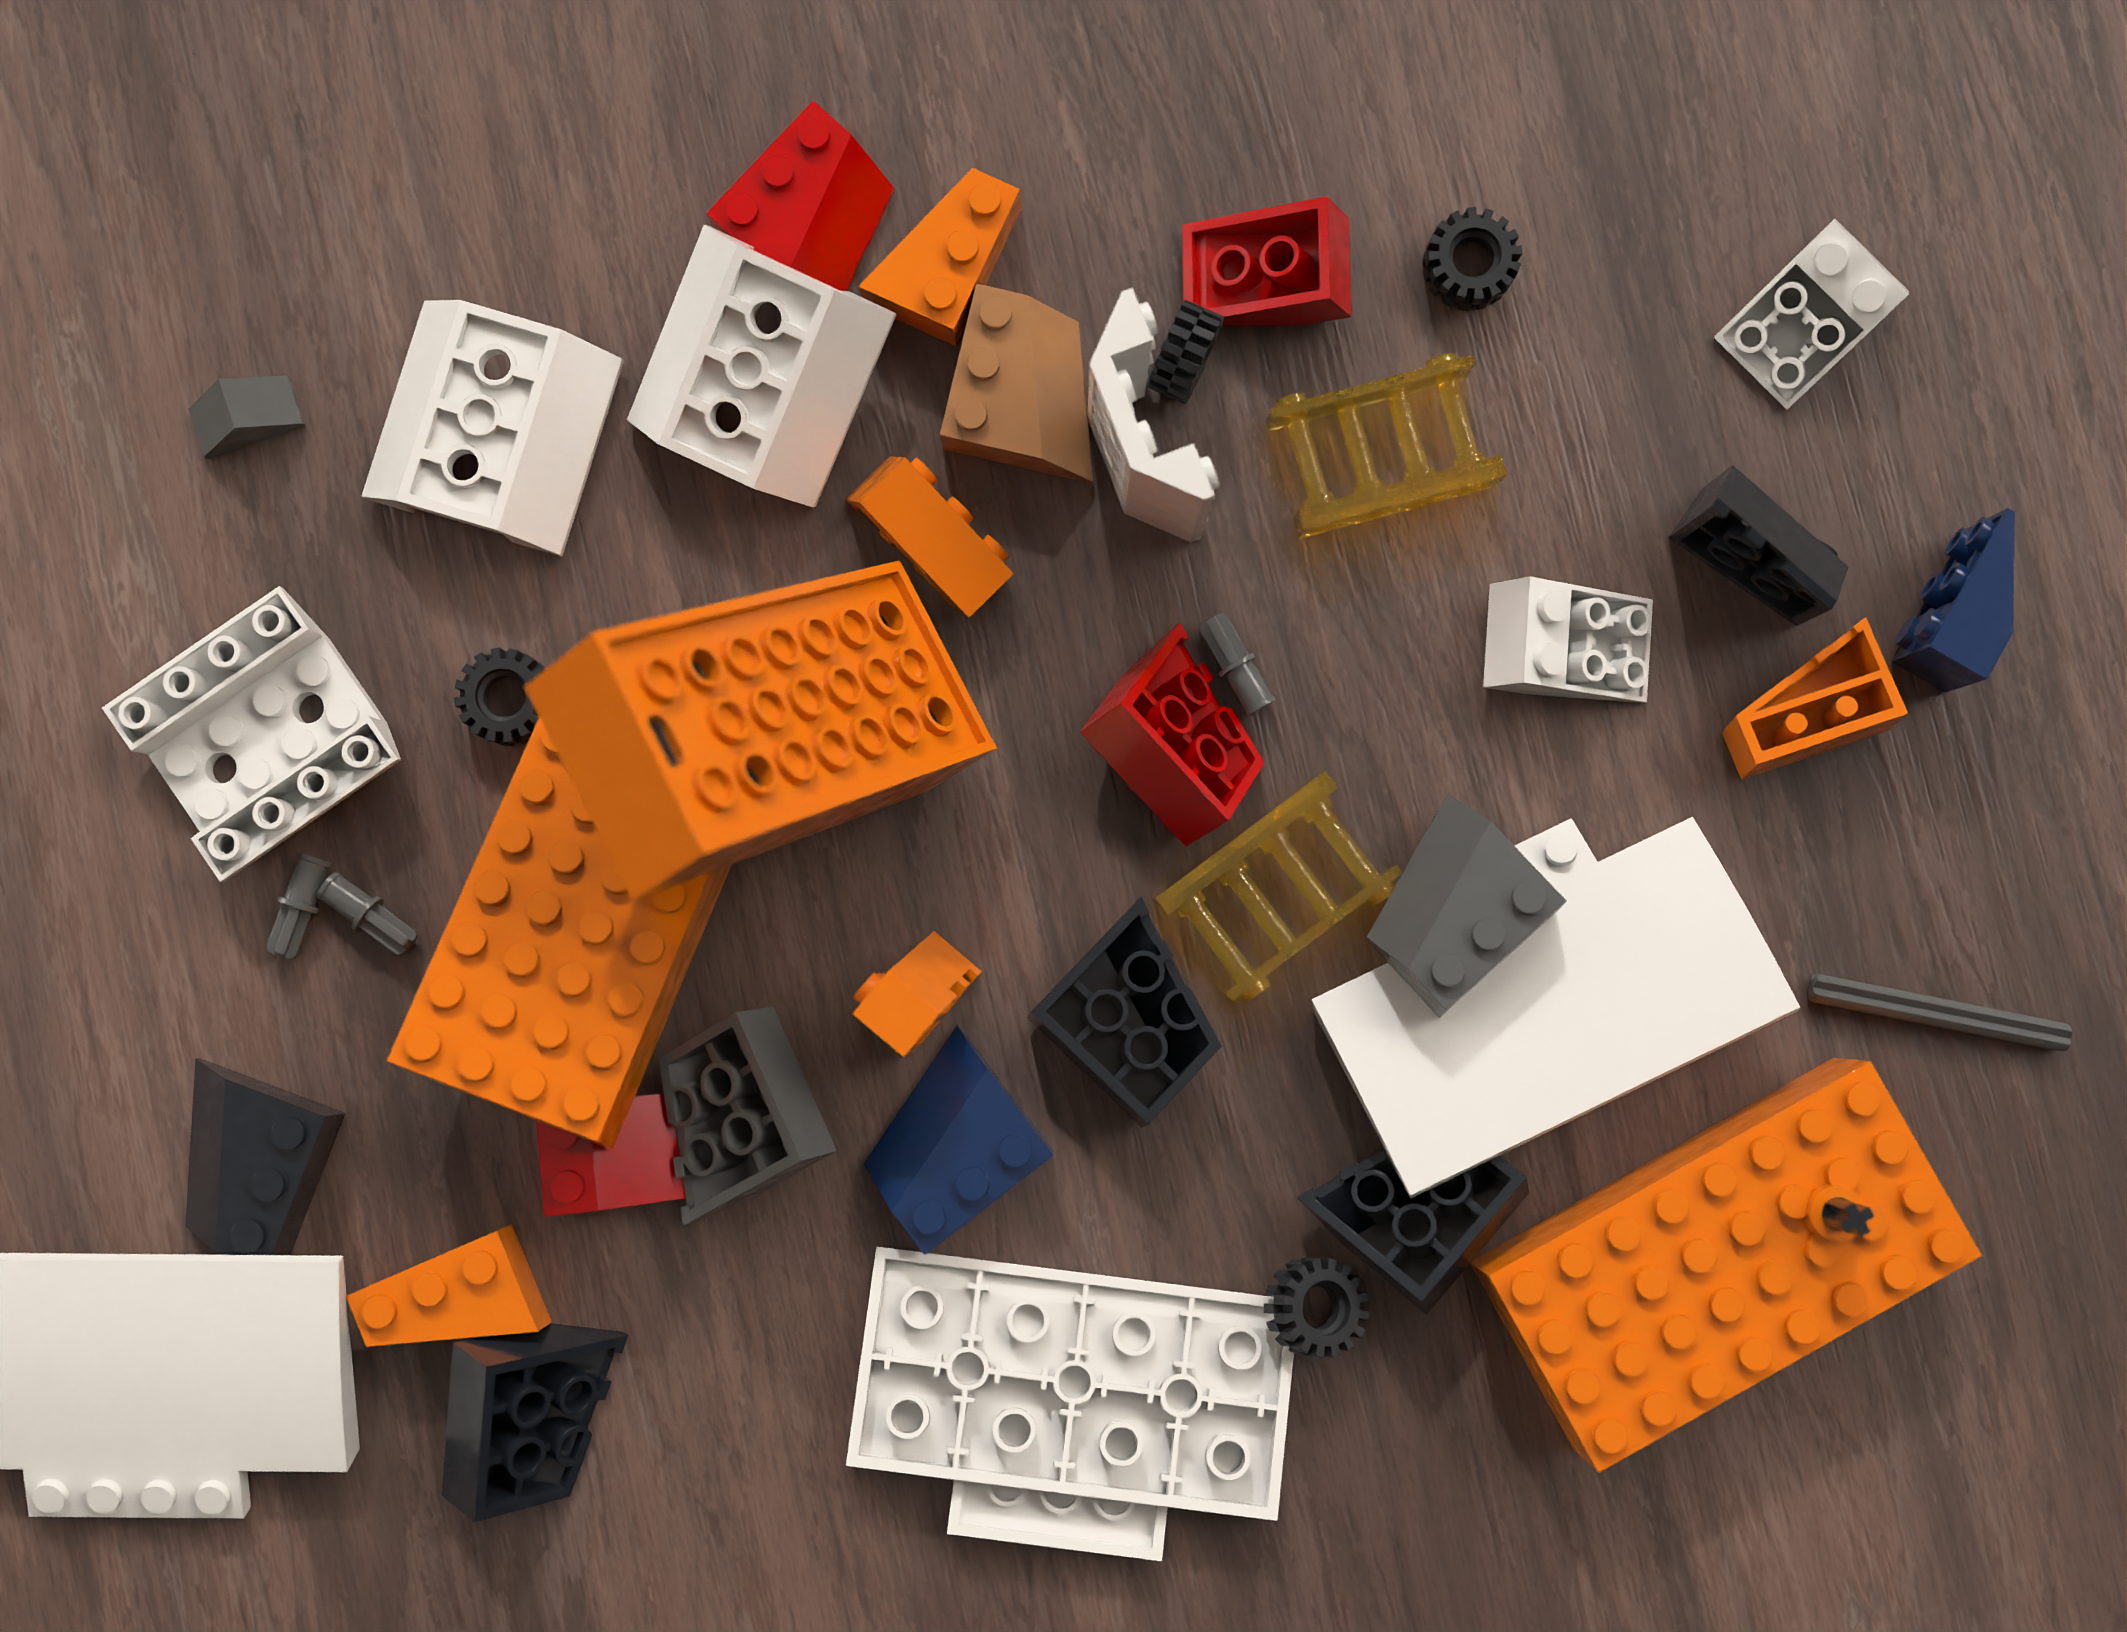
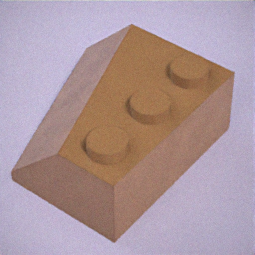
[940,283,1093,484]

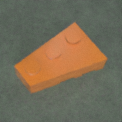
[858,168,1021,347]
[845,457,1014,618]
[1722,617,1908,780]
[852,931,982,1057]
[346,1224,552,1347]

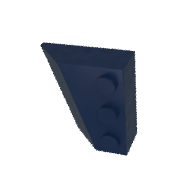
[864,1025,1054,1255]

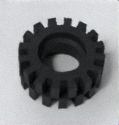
[1422,207,1522,311]
[1147,300,1224,404]
[454,648,546,746]
[1264,1258,1370,1358]

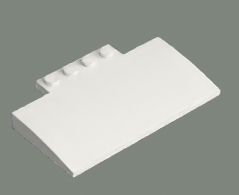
[1311,817,1800,1198]
[846,1247,1294,1561]
[0,1253,360,1519]

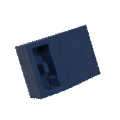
[1891,508,2015,693]

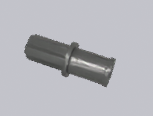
[1200,613,1276,716]
[266,852,332,959]
[316,871,418,956]

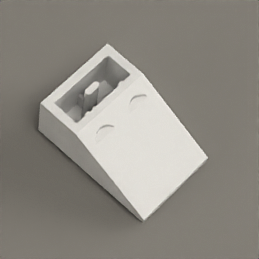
[1714,219,1909,409]
[1483,577,1653,703]

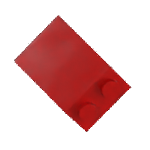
[1182,196,1352,326]
[535,1093,686,1217]

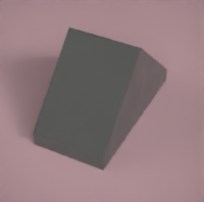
[189,376,306,459]

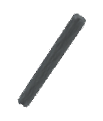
[1807,974,2073,1051]

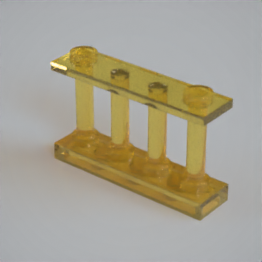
[1266,353,1507,539]
[1154,771,1403,1003]

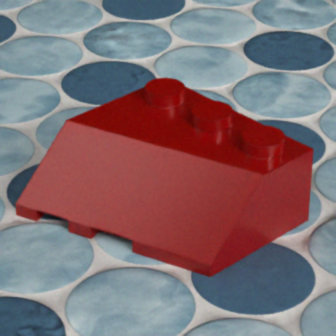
[706,100,895,291]
[1080,623,1265,847]

